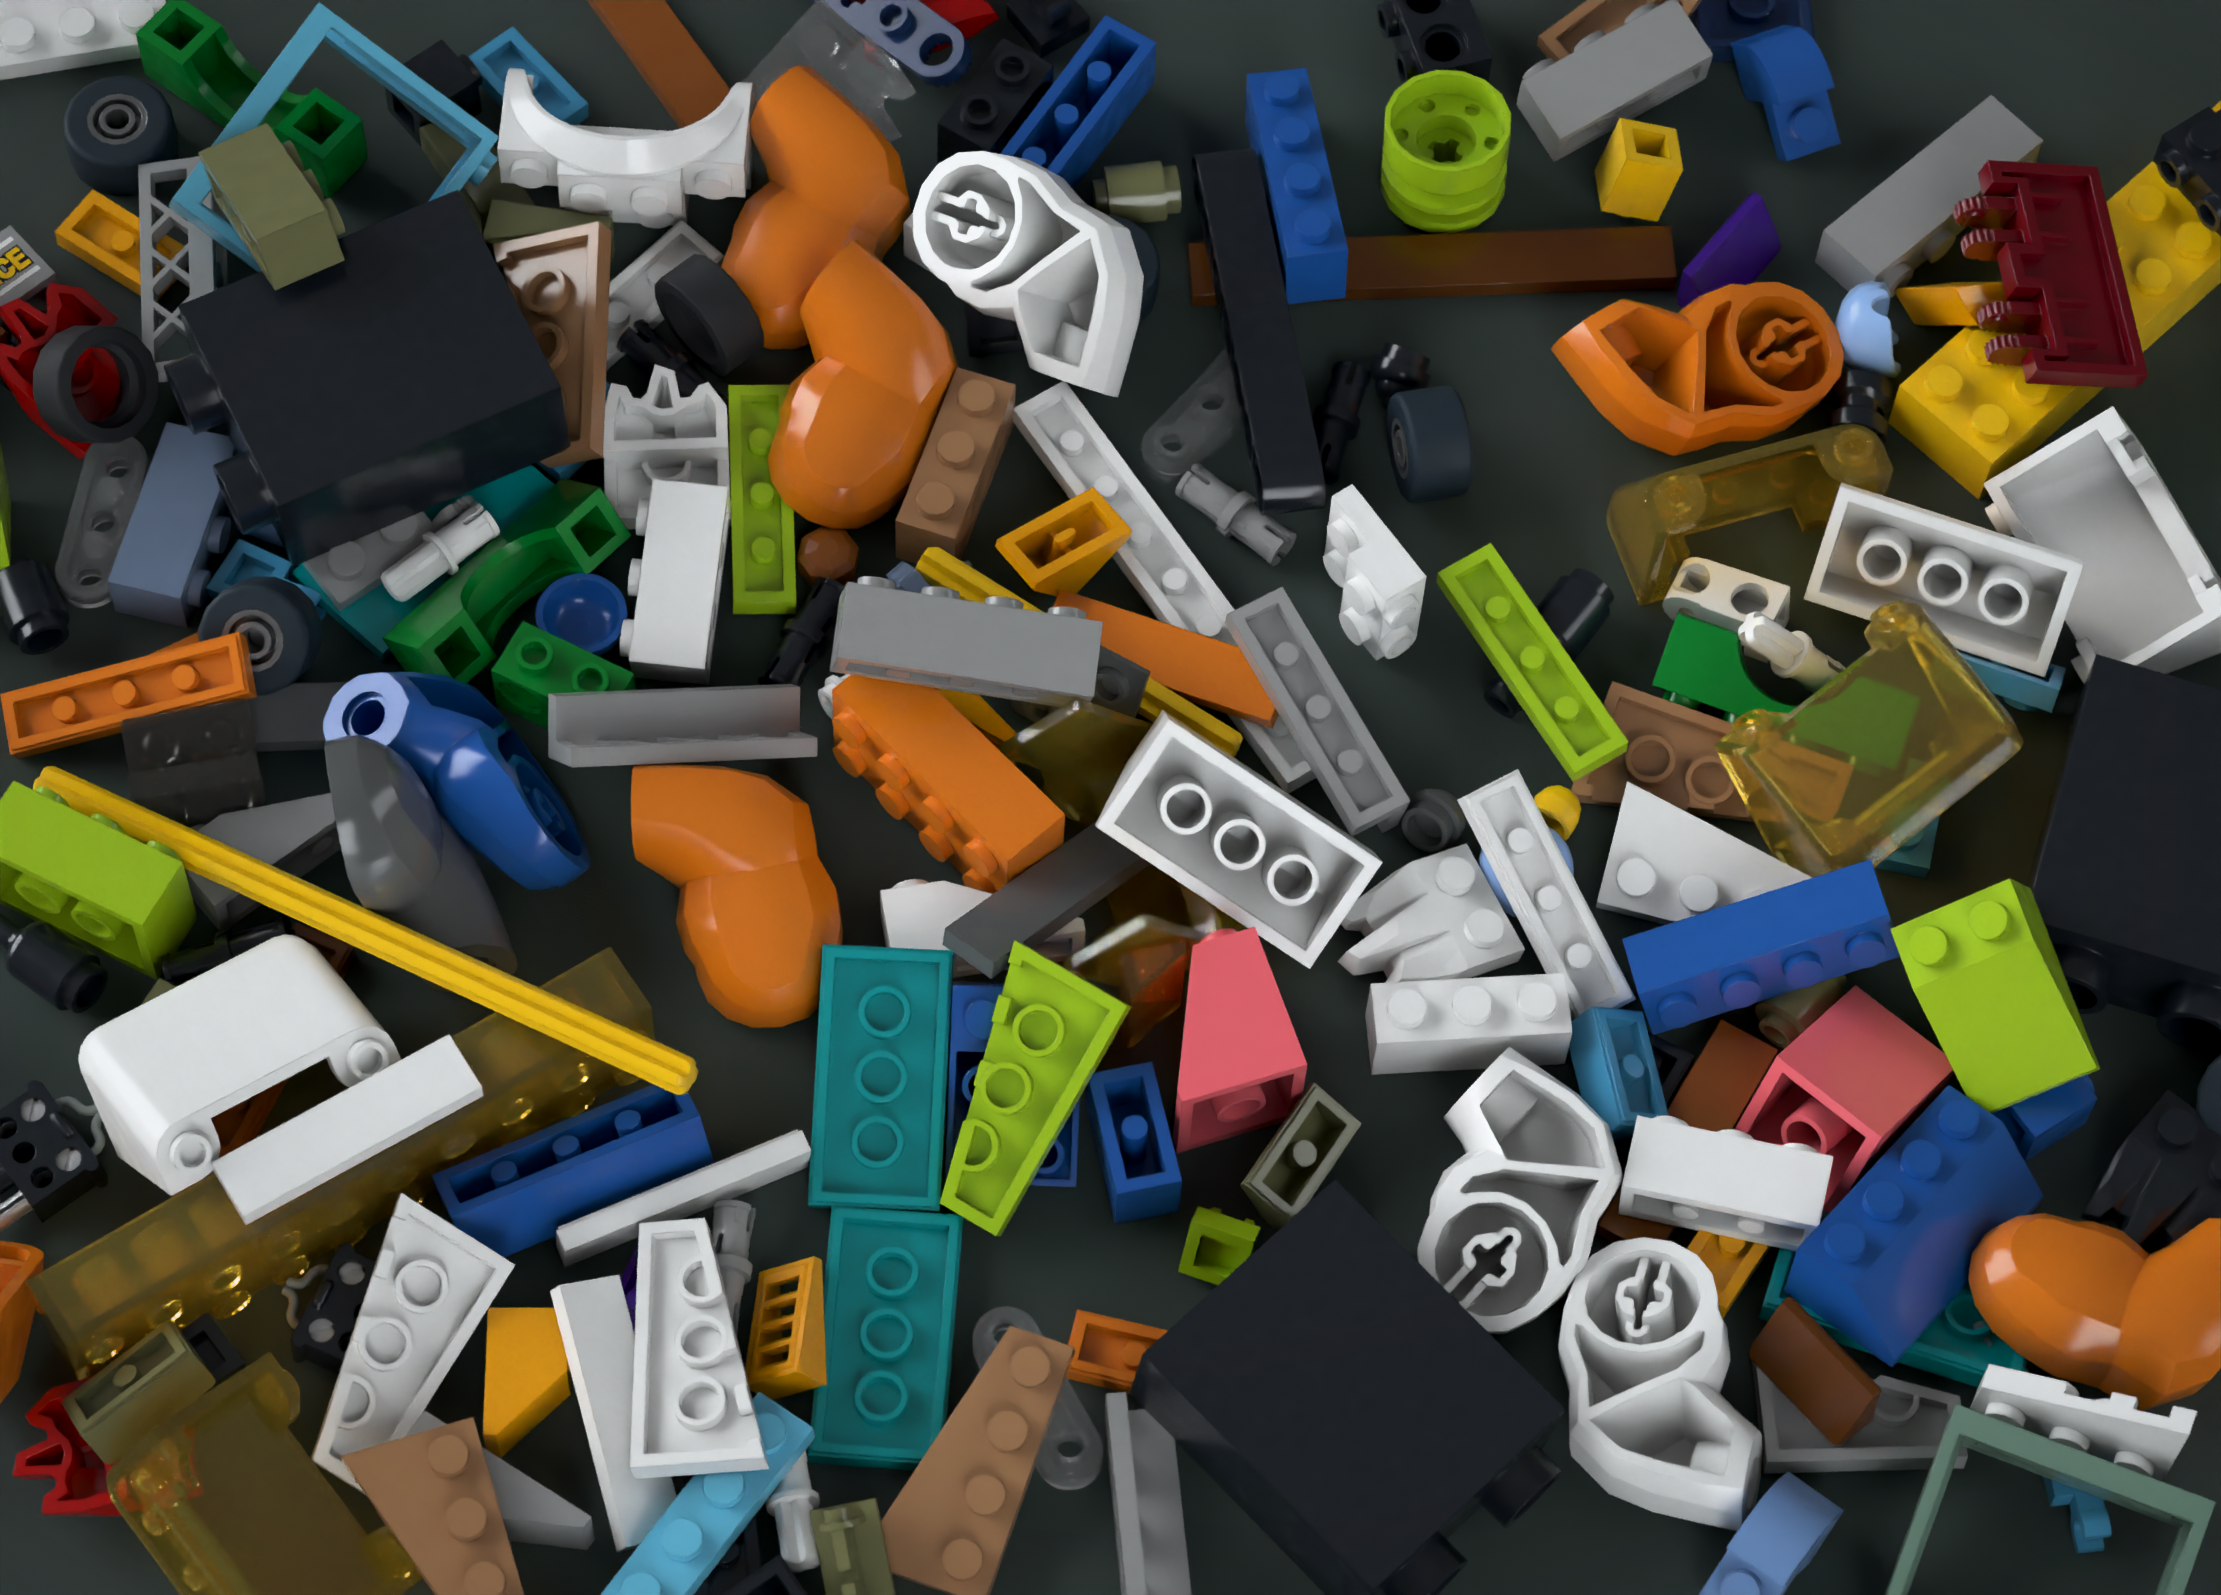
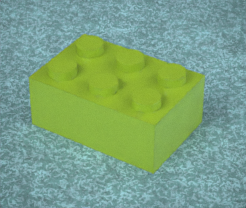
[0,780,198,980]

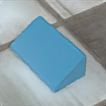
[1569,1006,1669,1141]

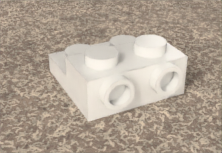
[1323,484,1427,661]

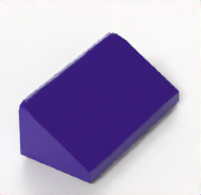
[1677,192,1781,308]

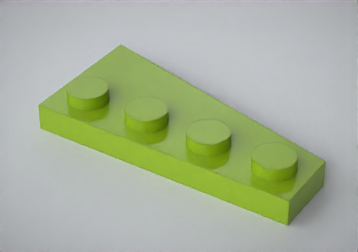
[940,940,1132,1237]

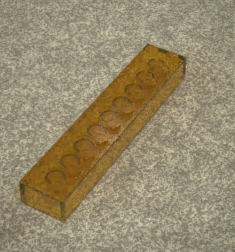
[26,947,655,1381]

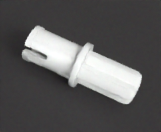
[381,502,500,602]
[1738,611,1846,699]
[766,1450,820,1572]

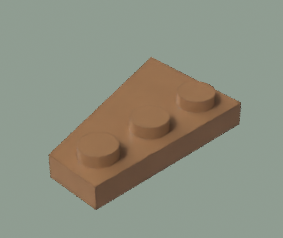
[341,1417,524,1595]

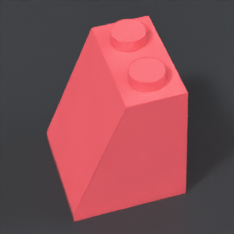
[1172,927,1307,1154]
[1734,985,1954,1212]

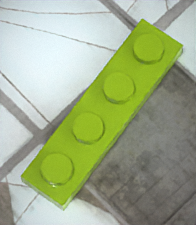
[728,385,796,614]
[1436,543,1629,782]

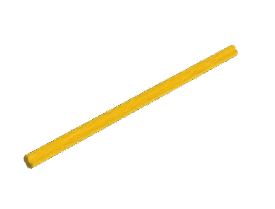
[33,766,698,1095]

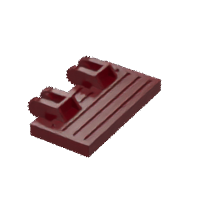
[1953,160,2148,389]

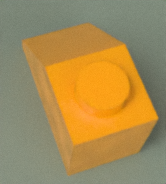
[483,1308,571,1458]

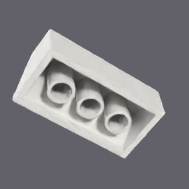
[1804,482,2085,677]
[1095,710,1383,969]

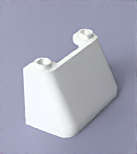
[1983,406,2221,684]
[78,934,401,1196]

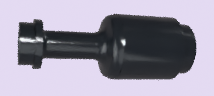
[1484,568,1614,718]
[0,912,108,1013]

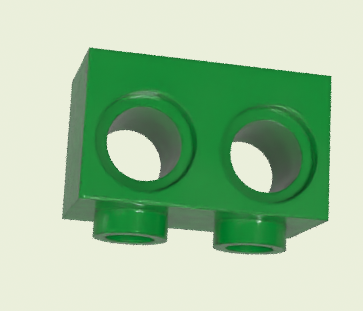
[491,621,636,730]

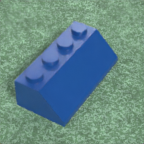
[1784,1085,2043,1368]

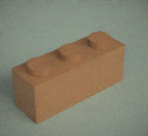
[895,367,1016,564]

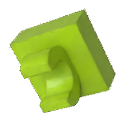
[1178,1206,1261,1285]

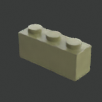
[198,123,345,290]

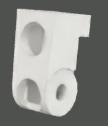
[1662,557,1790,663]

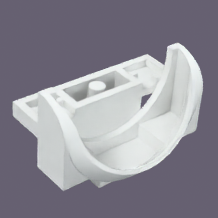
[497,68,755,228]

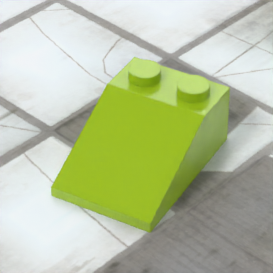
[1890,878,2100,1114]

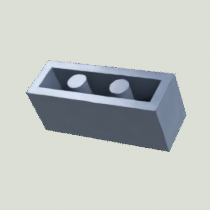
[107,422,238,628]

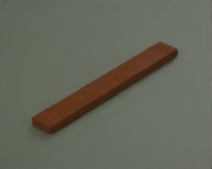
[1187,226,1677,306]

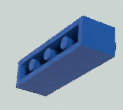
[1000,15,1157,190]
[1245,68,1348,304]
[1622,859,1900,1035]
[432,1084,714,1257]

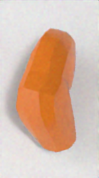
[721,65,910,350]
[767,240,958,529]
[1551,282,1844,456]
[631,764,843,1028]
[1968,1213,2221,1411]

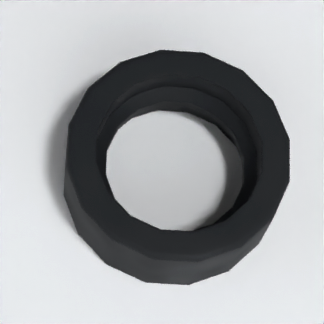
[654,254,764,376]
[33,325,158,443]

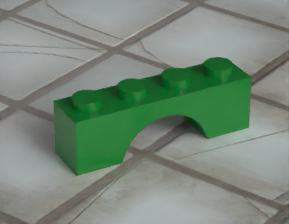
[136,0,368,198]
[382,478,632,683]
[1652,613,1920,777]

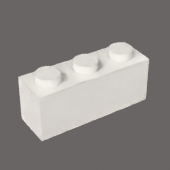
[620,479,732,685]
[1365,973,1572,1075]
[1618,1115,1834,1251]

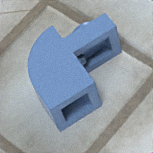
[1699,1471,1844,1595]

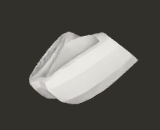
[1417,1047,1624,1334]
[1558,1237,1763,1531]

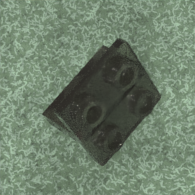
[121,699,267,828]

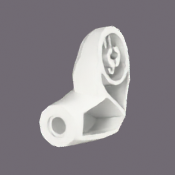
[913,151,1144,397]

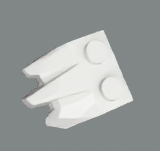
[603,364,731,529]
[1337,843,1525,983]

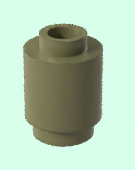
[1091,160,1181,224]
[1755,974,1847,1048]

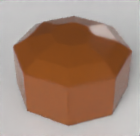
[797,526,859,588]

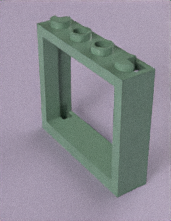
[1884,1404,2216,1595]

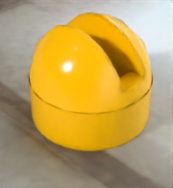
[1533,785,1581,841]

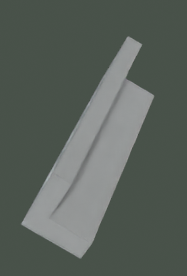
[138,156,228,383]
[1224,587,1410,837]
[548,684,817,768]
[1104,1392,1192,1595]

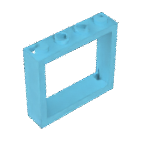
[169,2,499,272]

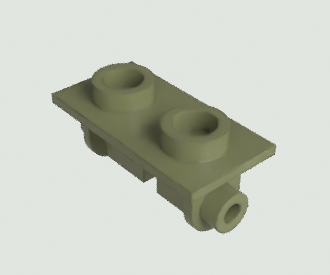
[810,1498,896,1595]

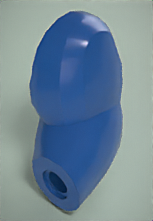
[323,672,591,891]

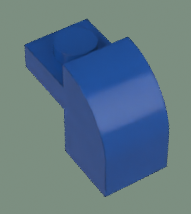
[1730,25,1840,162]

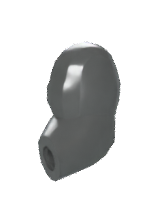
[324,735,518,993]

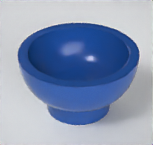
[535,573,627,656]

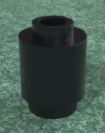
[0,558,70,655]

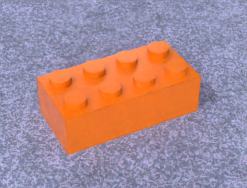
[832,675,1065,894]

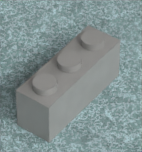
[1516,0,1713,162]

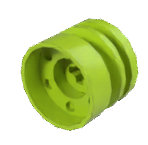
[1380,70,1511,233]

